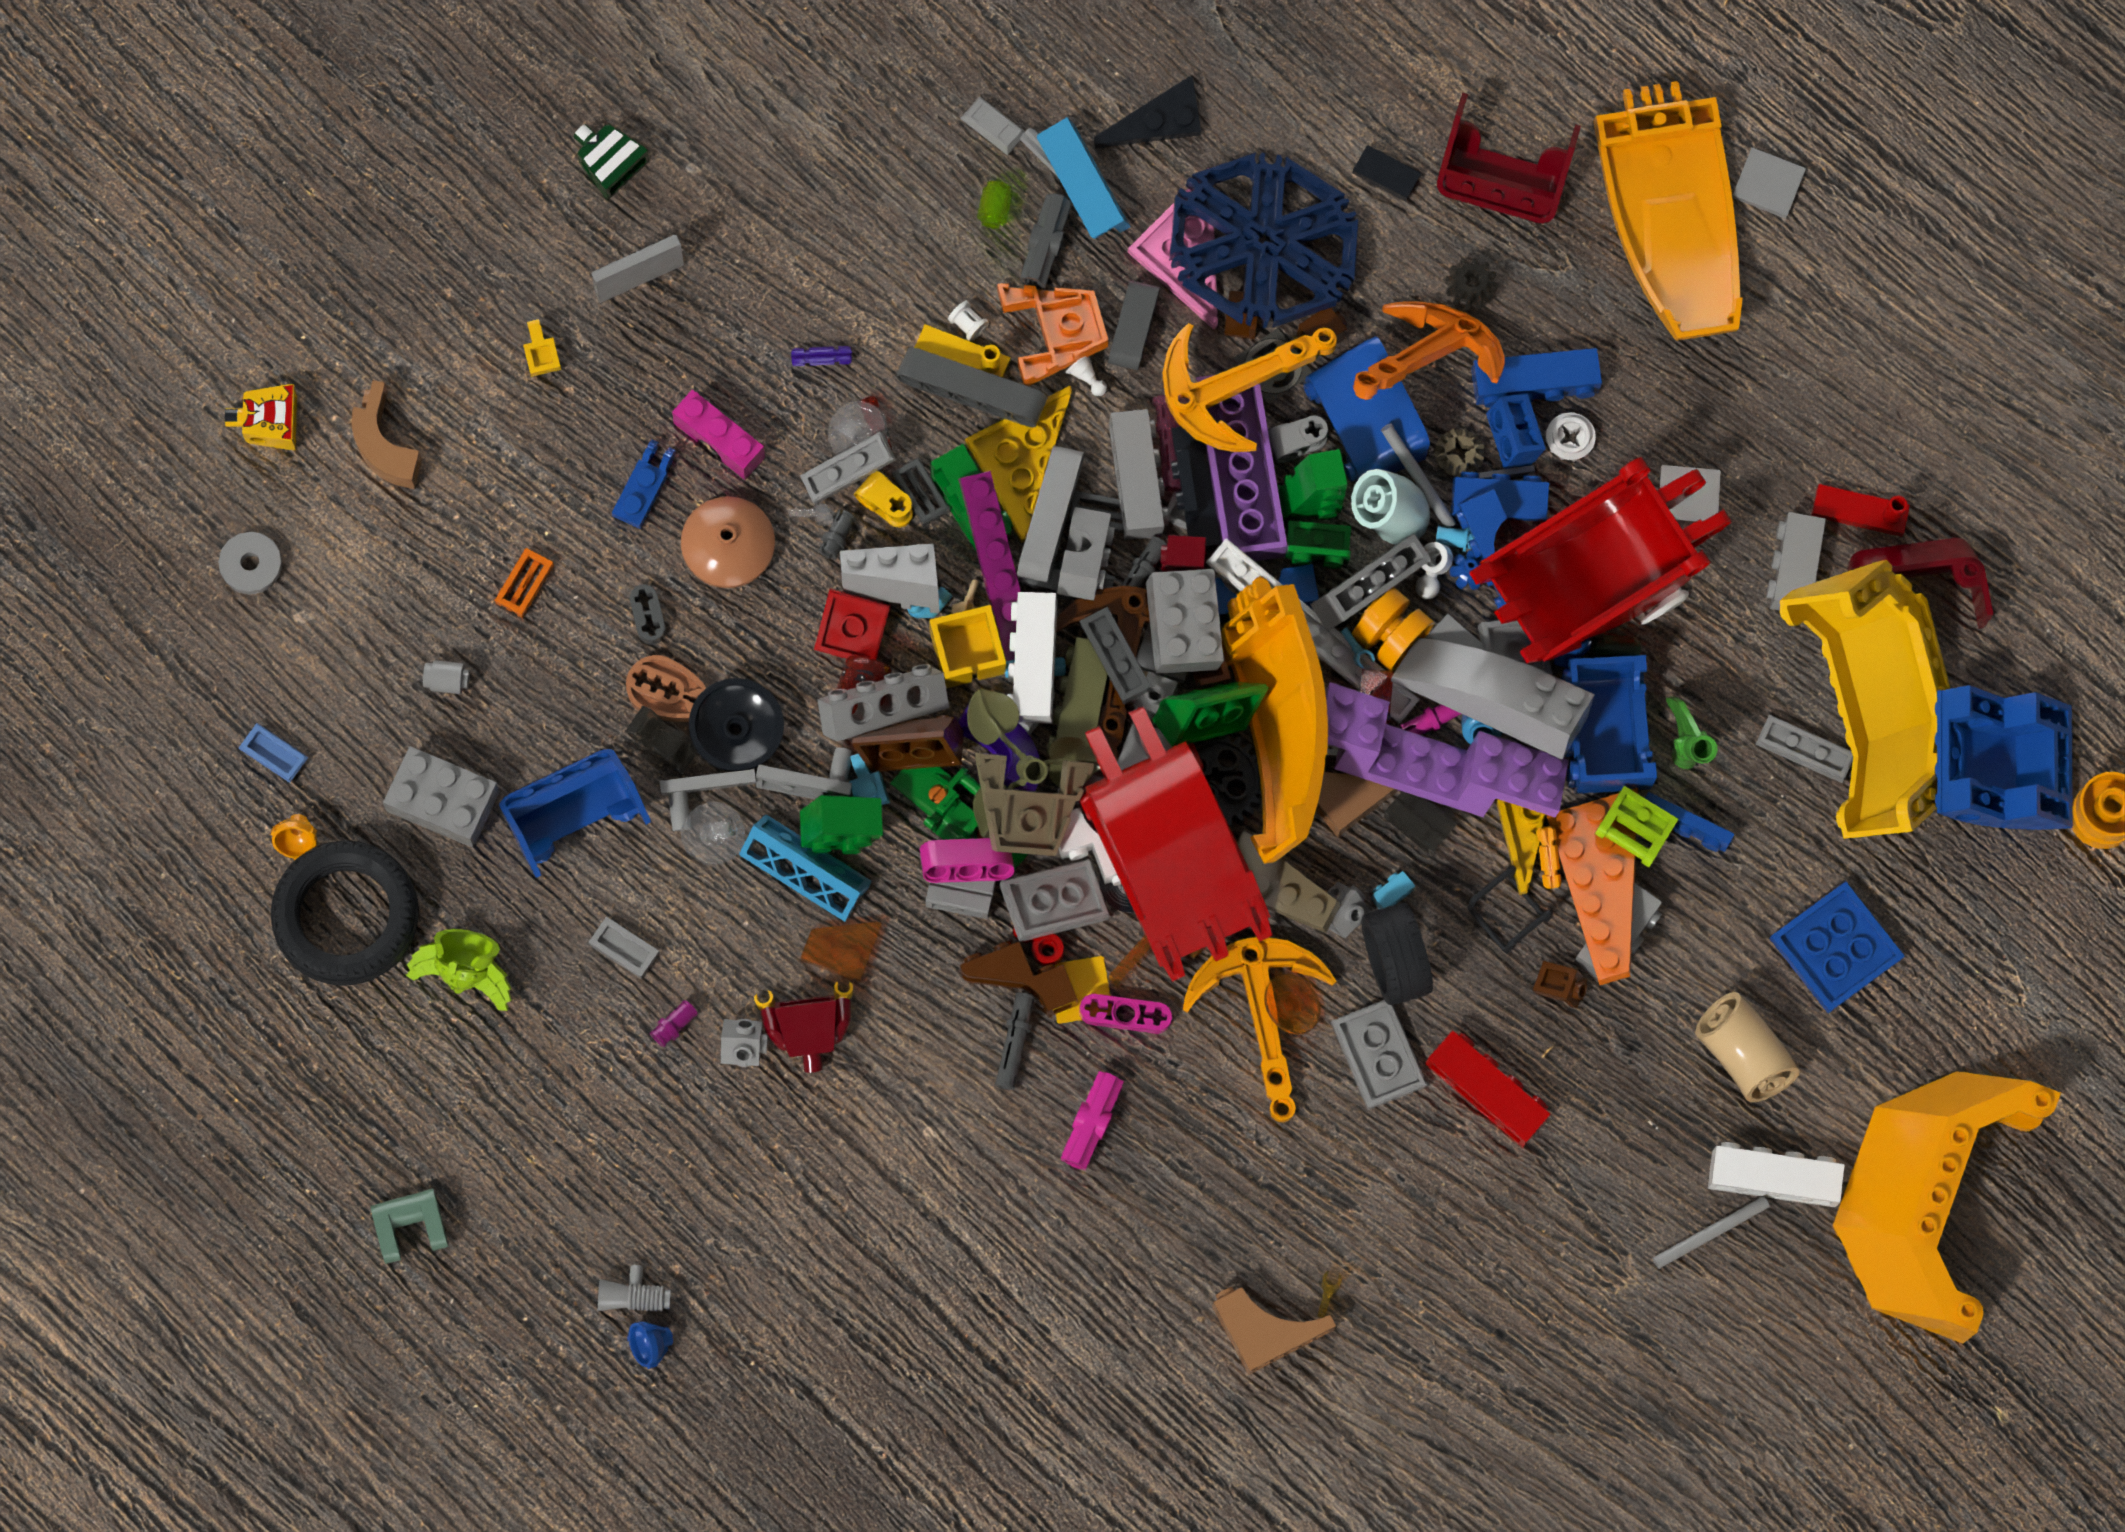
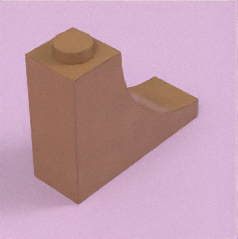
[1316,772,1397,838]
[1212,1287,1336,1375]

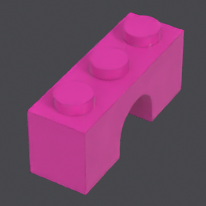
[672,389,765,480]

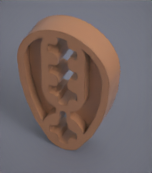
[626,655,706,722]

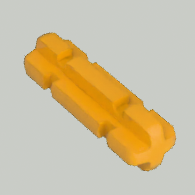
[1537,826,1562,889]

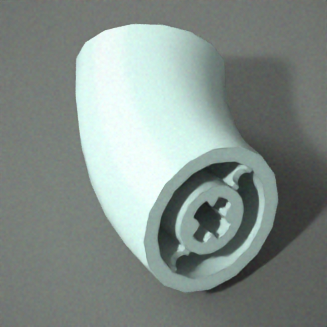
[1351,469,1430,545]

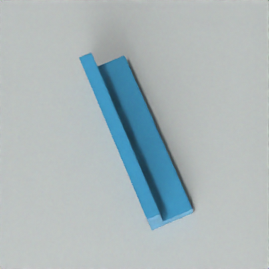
[739,814,872,922]

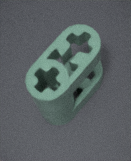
[370,1188,449,1264]

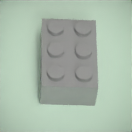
[1146,569,1224,674]
[383,746,500,848]

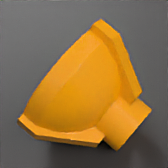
[270,814,317,860]

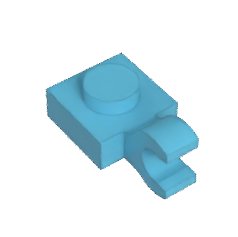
[849,754,890,805]

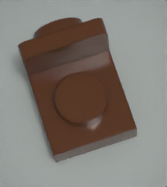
[1533,961,1587,1008]

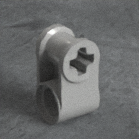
[1268,415,1328,463]

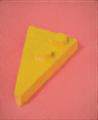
[1495,798,1546,895]

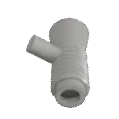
[597,1265,671,1312]

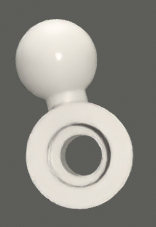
[1415,542,1453,599]

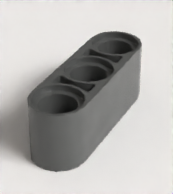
[1108,280,1160,371]

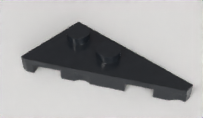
[1094,76,1201,148]

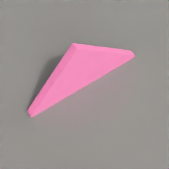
[1128,168,1218,330]

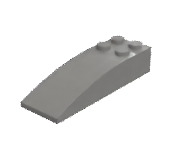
[1391,637,1595,760]

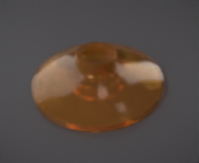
[1264,974,1321,1035]

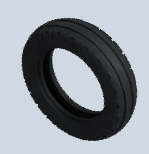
[271,841,419,986]

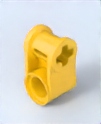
[854,471,913,528]

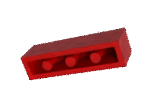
[1425,1030,1551,1148]

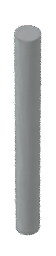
[1381,423,1456,528]
[1652,1196,1770,1269]

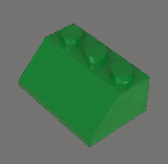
[1152,682,1269,747]

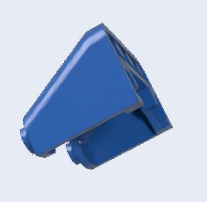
[1303,336,1430,482]

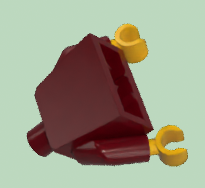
[754,981,853,1073]

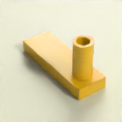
[914,324,1011,378]

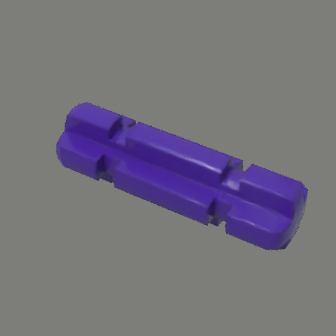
[791,346,852,367]

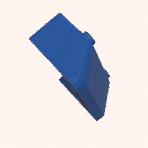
[499,749,651,878]

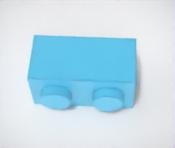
[1371,871,1415,909]

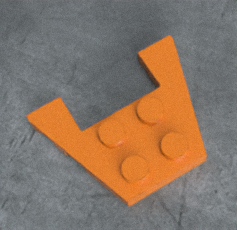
[997,283,1108,386]

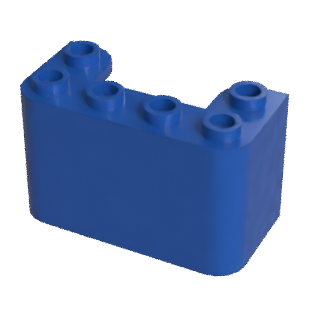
[1560,655,1657,794]

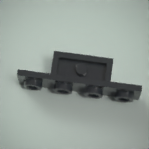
[1171,426,1221,547]

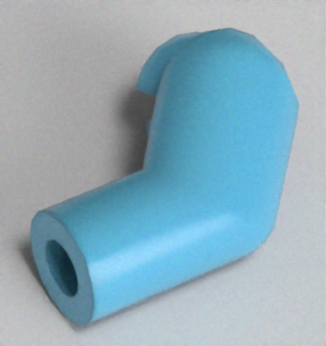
[907,587,953,618]

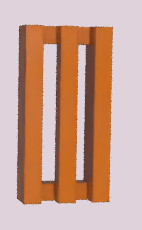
[494,548,554,618]

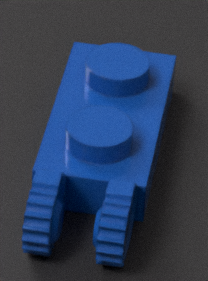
[612,439,676,529]

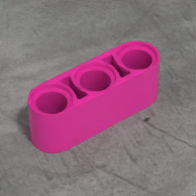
[919,838,1015,883]

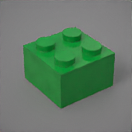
[800,795,883,854]

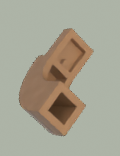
[351,380,422,489]

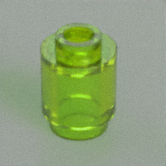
[977,181,1013,229]

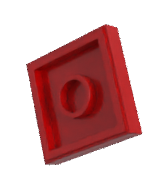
[814,588,891,666]

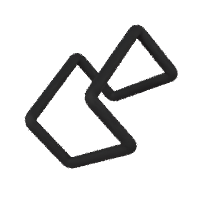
[1467,865,1553,954]

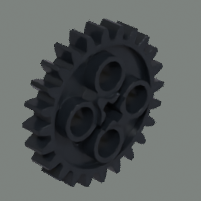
[1189,734,1262,830]

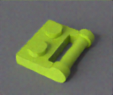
[1594,786,1678,868]

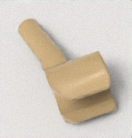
[952,580,979,614]

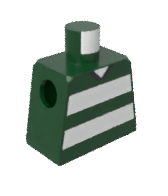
[574,124,649,200]

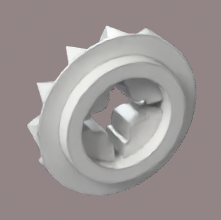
[1546,412,1596,462]

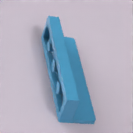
[1037,117,1131,239]

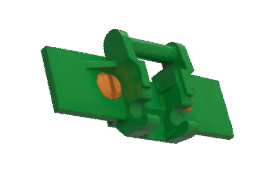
[890,767,1029,870]

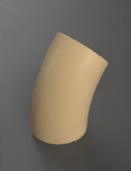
[1695,992,1800,1102]

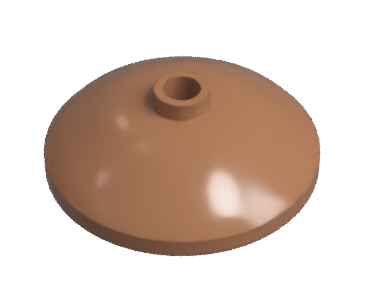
[681,496,775,588]

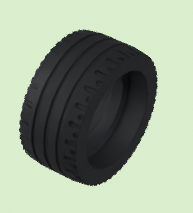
[1361,903,1433,1005]

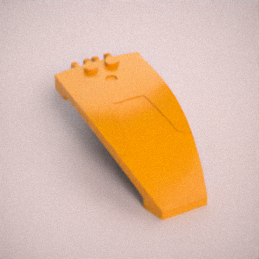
[1593,81,1743,341]
[1221,577,1328,864]

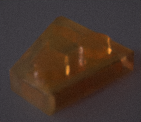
[800,922,882,982]

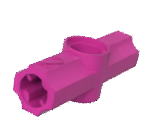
[1061,1071,1124,1171]

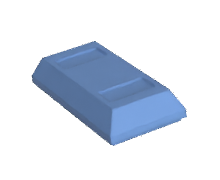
[238,723,308,783]

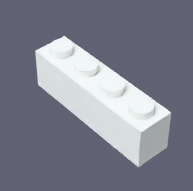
[1007,592,1058,724]
[1708,1142,1844,1207]

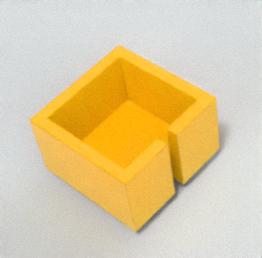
[929,605,1006,688]

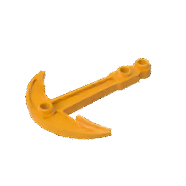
[1162,323,1337,452]
[1183,937,1337,1122]

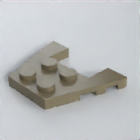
[975,752,1094,856]

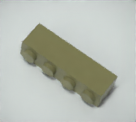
[1047,637,1108,754]

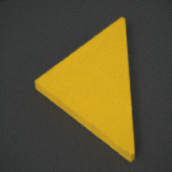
[965,386,1072,543]

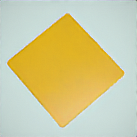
[1055,956,1112,1024]

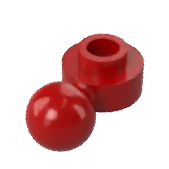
[1013,927,1064,967]

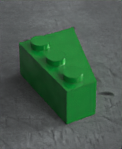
[1277,449,1348,523]

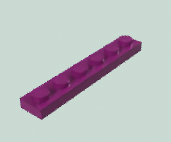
[958,471,1021,662]

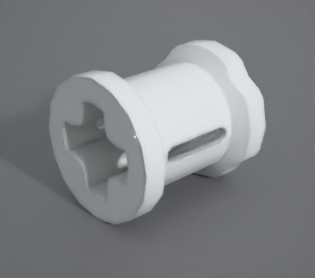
[948,300,989,341]

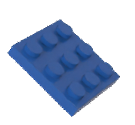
[1769,881,1905,1014]

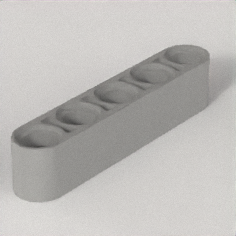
[1017,445,1084,583]

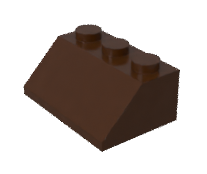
[852,715,964,772]

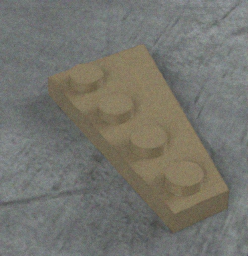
[1237,830,1341,933]

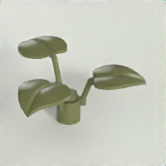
[967,688,1100,838]

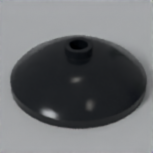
[689,678,784,772]

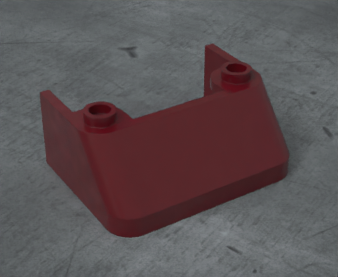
[1437,92,1581,223]
[1847,538,1994,629]

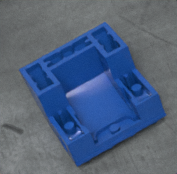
[1935,685,2073,830]

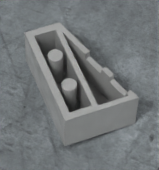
[840,544,940,614]

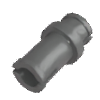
[818,509,856,560]

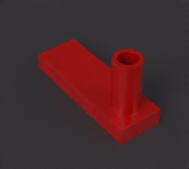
[1811,484,1910,537]

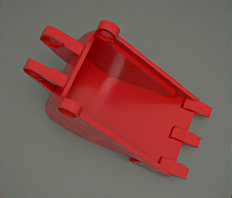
[1469,457,1732,664]
[1079,706,1272,982]

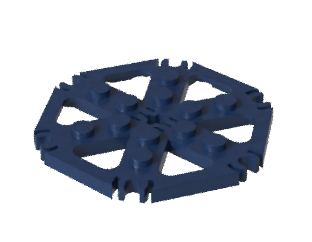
[1169,153,1358,328]

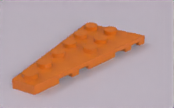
[1547,788,1639,986]

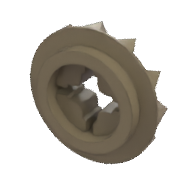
[1435,428,1484,477]

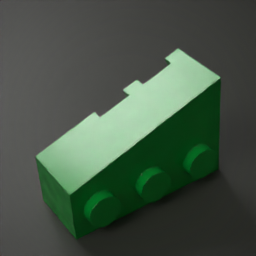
[931,444,1013,553]

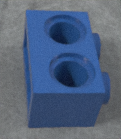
[1486,394,1546,469]

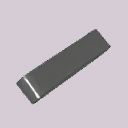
[896,347,1048,427]

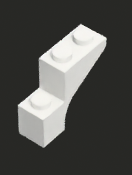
[1058,808,1121,886]

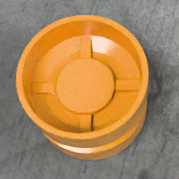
[1352,587,1435,672]
[2072,772,2125,849]

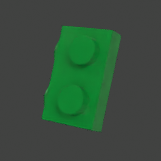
[1285,520,1351,569]

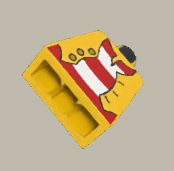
[225,384,297,450]

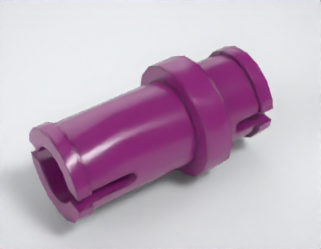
[650,1000,698,1048]

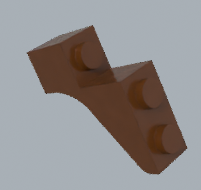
[960,941,1078,1018]

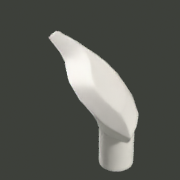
[1641,587,1689,625]

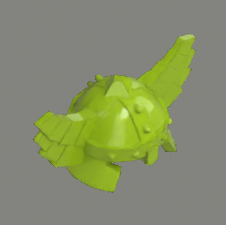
[406,929,512,1011]

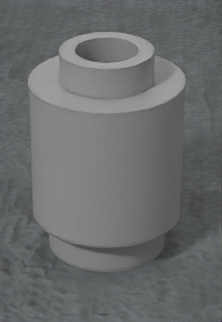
[423,660,470,694]

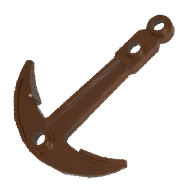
[1056,586,1150,761]

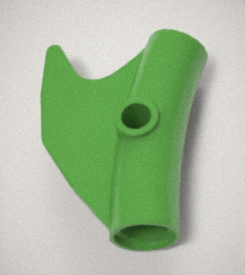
[1666,696,1718,769]

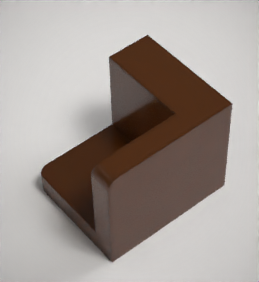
[1224,290,1257,339]
[1190,652,1231,690]

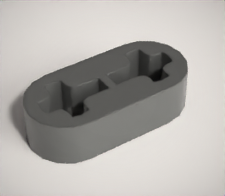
[630,584,666,645]

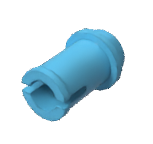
[1436,525,1473,552]

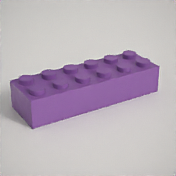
[1195,375,1287,561]

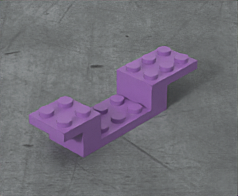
[1325,682,1568,817]

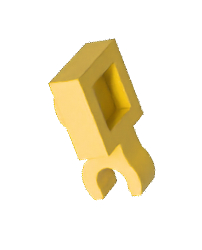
[523,319,561,377]

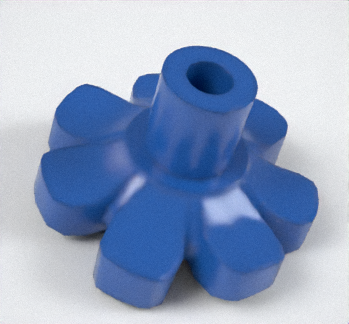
[1449,551,1482,590]

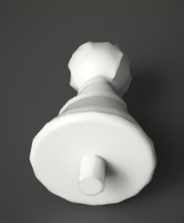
[1065,356,1107,396]

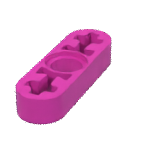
[1079,994,1172,1034]

